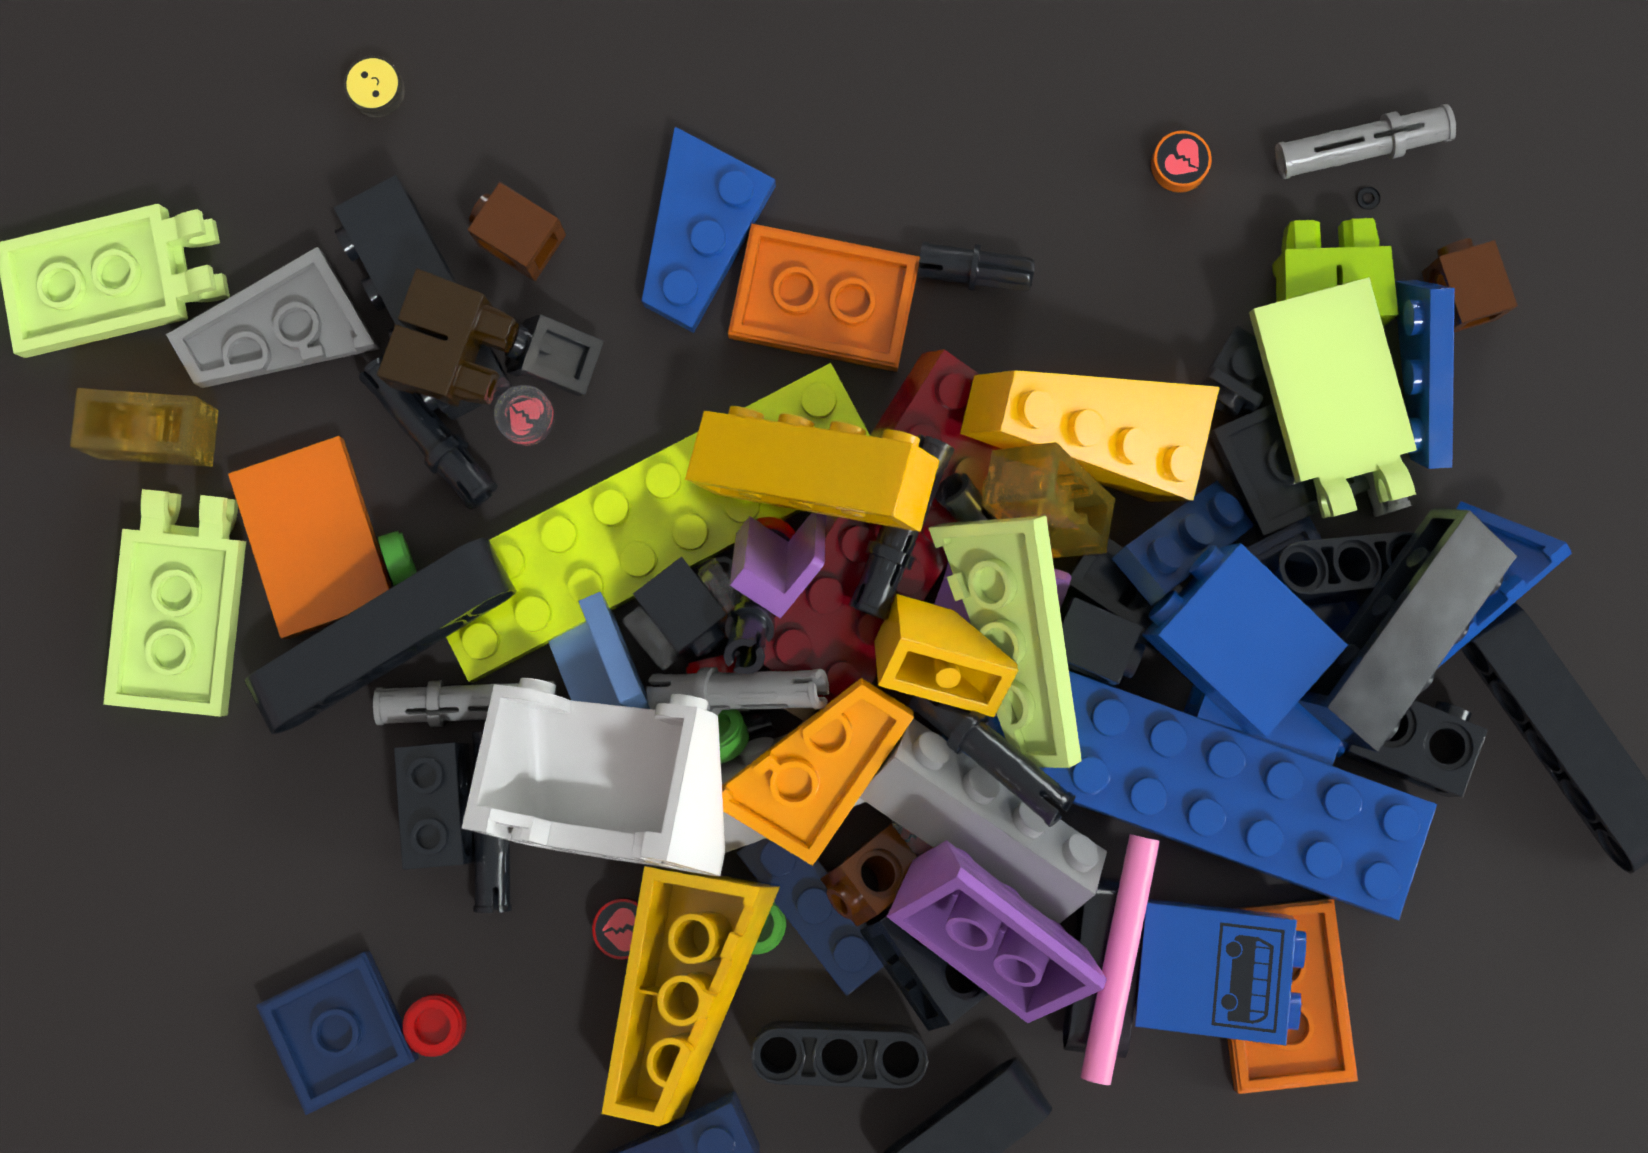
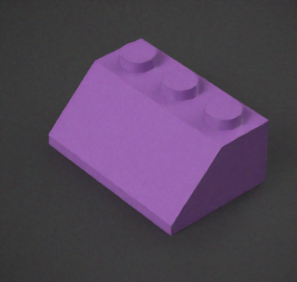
[887,840,1107,1023]

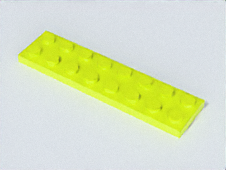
[446,363,870,683]

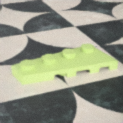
[929,515,1082,768]

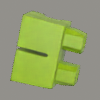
[1272,218,1398,327]

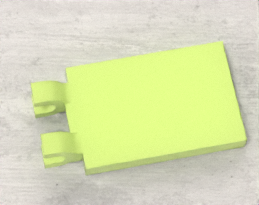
[0,204,230,358]
[1249,277,1417,518]
[103,489,246,717]

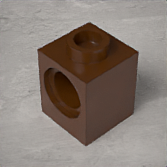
[468,182,566,281]
[1422,238,1518,333]
[820,824,917,927]

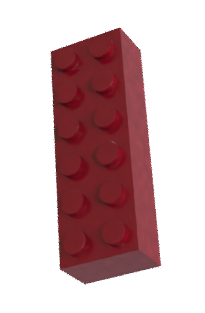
[762,349,1015,704]

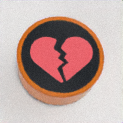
[1151,131,1212,192]

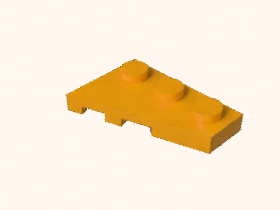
[722,678,914,866]

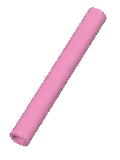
[1080,834,1160,1085]

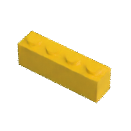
[685,406,939,532]

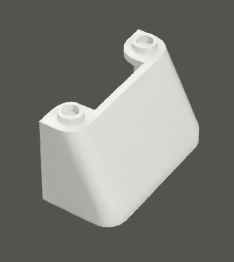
[462,678,725,876]

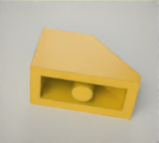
[874,594,1018,717]

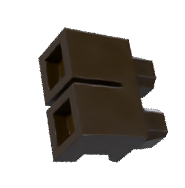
[377,268,519,407]

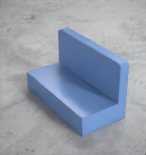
[548,592,651,709]

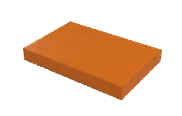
[728,223,920,372]
[228,436,392,640]
[1227,898,1358,1094]

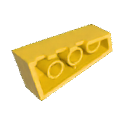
[960,370,1219,502]
[601,866,780,1127]

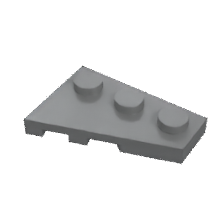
[166,247,380,388]

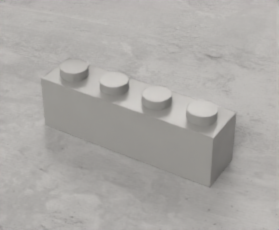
[860,718,1107,924]

